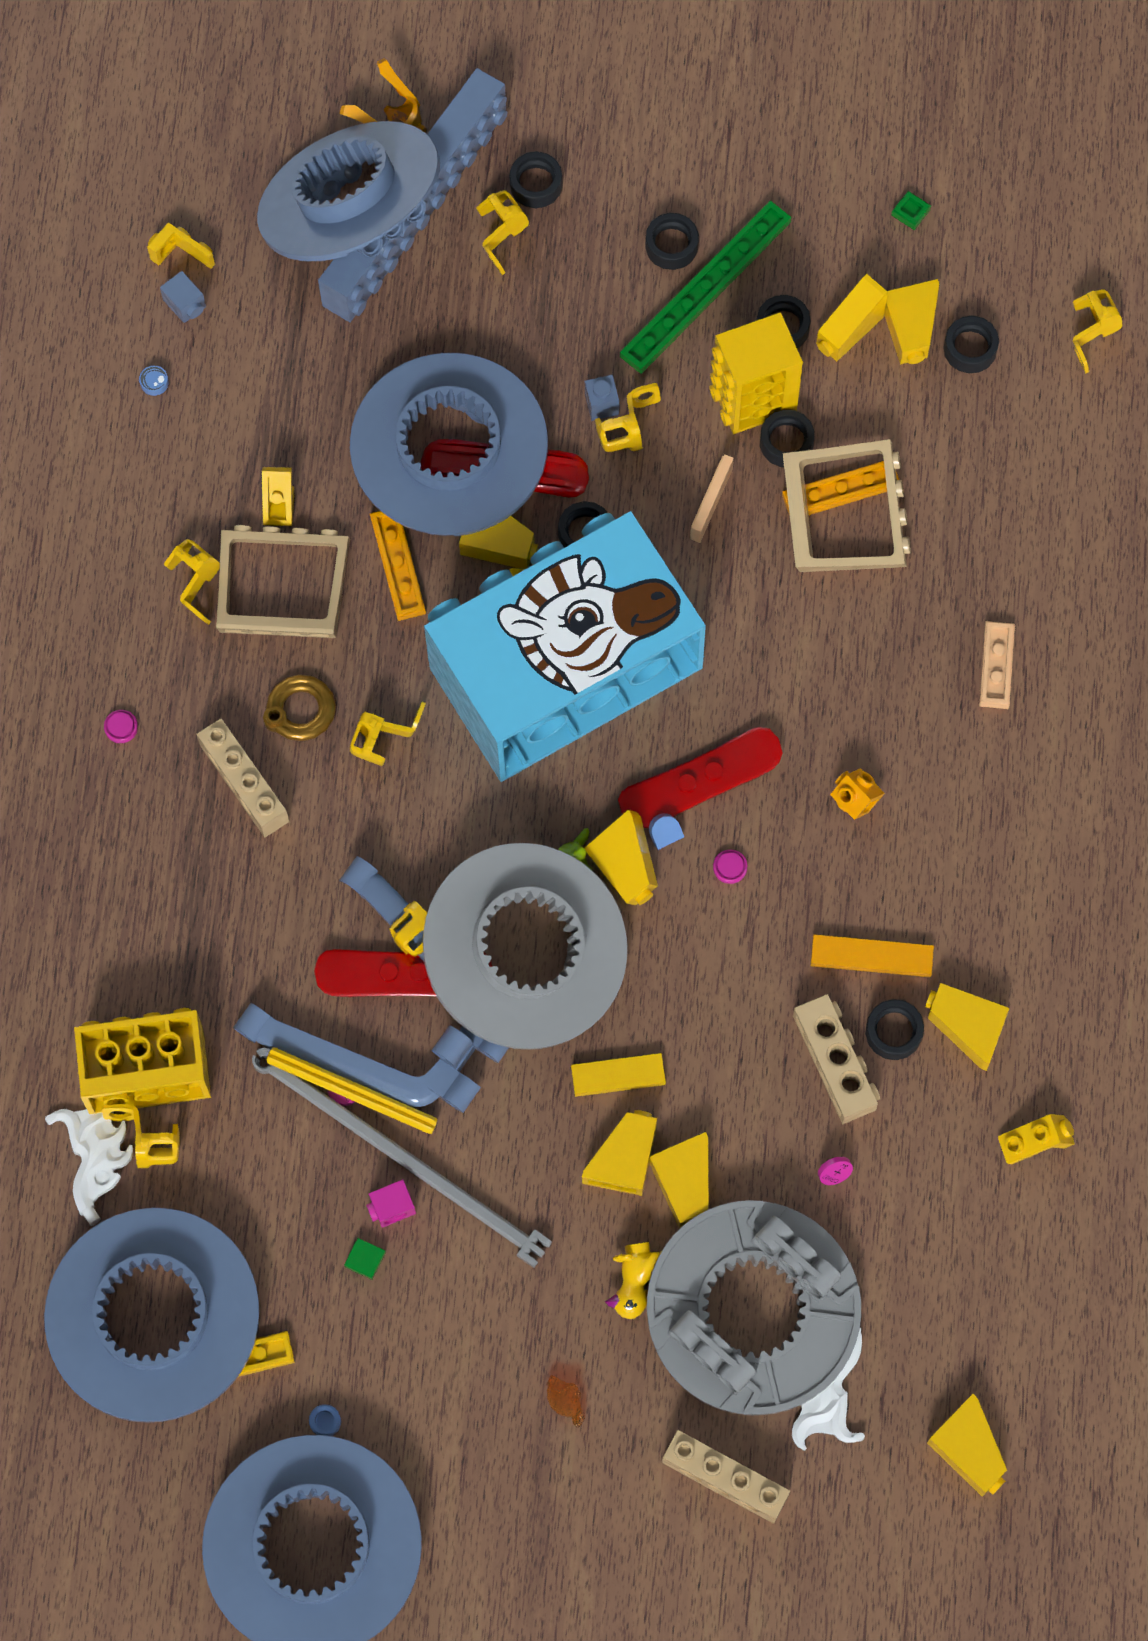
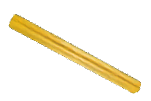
[267,1047,437,1134]

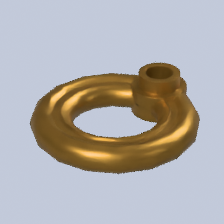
[263,675,336,741]

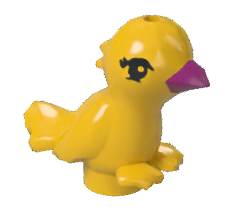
[604,1242,662,1319]

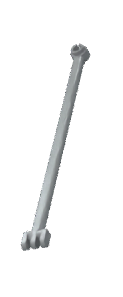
[252,1048,552,1268]

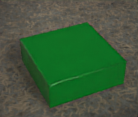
[891,191,931,230]
[344,1238,386,1280]

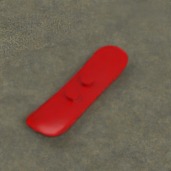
[420,439,589,498]
[618,727,783,828]
[314,949,492,998]

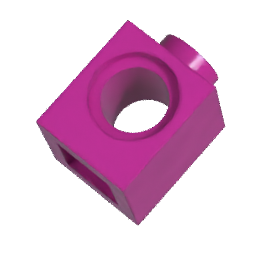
[366,1180,416,1228]

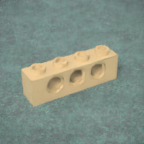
[196,718,289,838]
[793,994,880,1125]
[662,1430,790,1524]

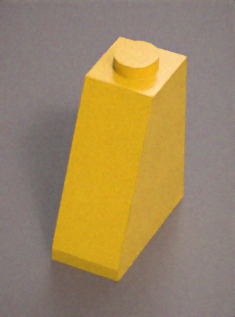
[816,274,888,361]
[884,279,939,365]
[459,516,539,570]
[585,810,658,905]
[925,983,1009,1071]
[582,1110,657,1196]
[649,1132,709,1229]
[927,1394,1007,1497]

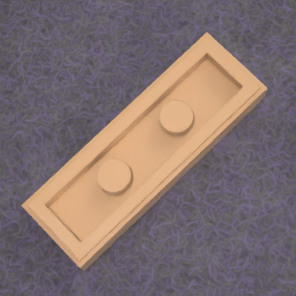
[690,454,734,543]
[979,621,1015,709]

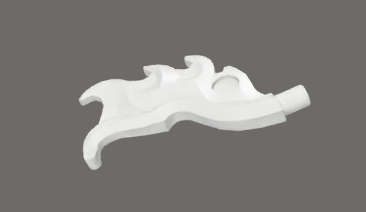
[45,1109,133,1226]
[792,1328,865,1451]

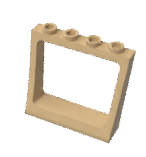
[783,439,911,572]
[216,525,350,638]

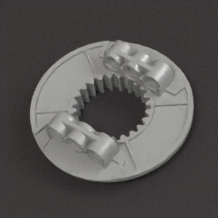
[423,843,627,1050]
[647,1200,861,1415]

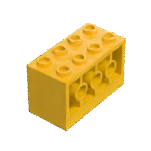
[709,312,803,435]
[74,1008,211,1114]

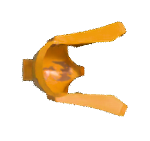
[339,58,427,132]

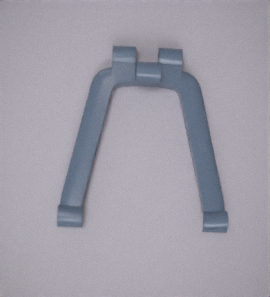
[233,856,509,1113]

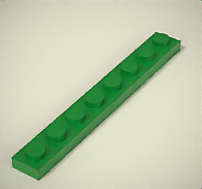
[620,200,792,374]

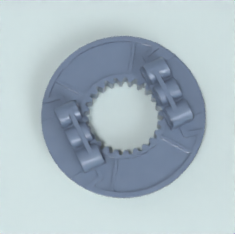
[257,121,440,261]
[350,353,548,537]
[44,1208,259,1422]
[202,1435,422,1641]

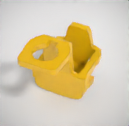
[476,190,529,275]
[1073,289,1122,374]
[595,383,661,452]
[164,539,220,625]
[350,701,426,766]
[389,901,427,957]
[102,1104,180,1168]

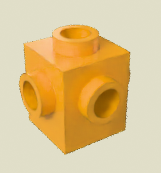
[830,768,885,820]

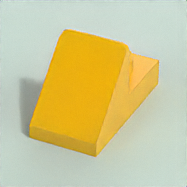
[262,467,295,526]

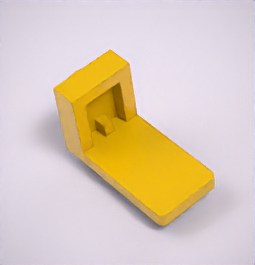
[147,222,215,269]
[998,1114,1075,1164]

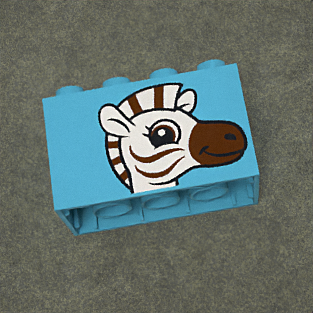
[424,511,706,782]

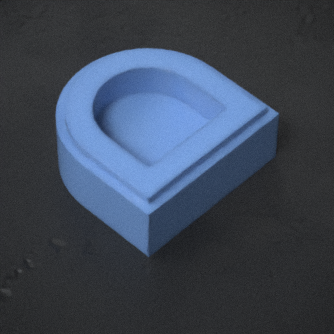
[649,813,684,850]

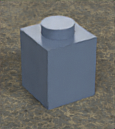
[160,271,206,323]
[585,375,619,421]

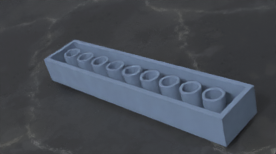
[318,68,508,323]

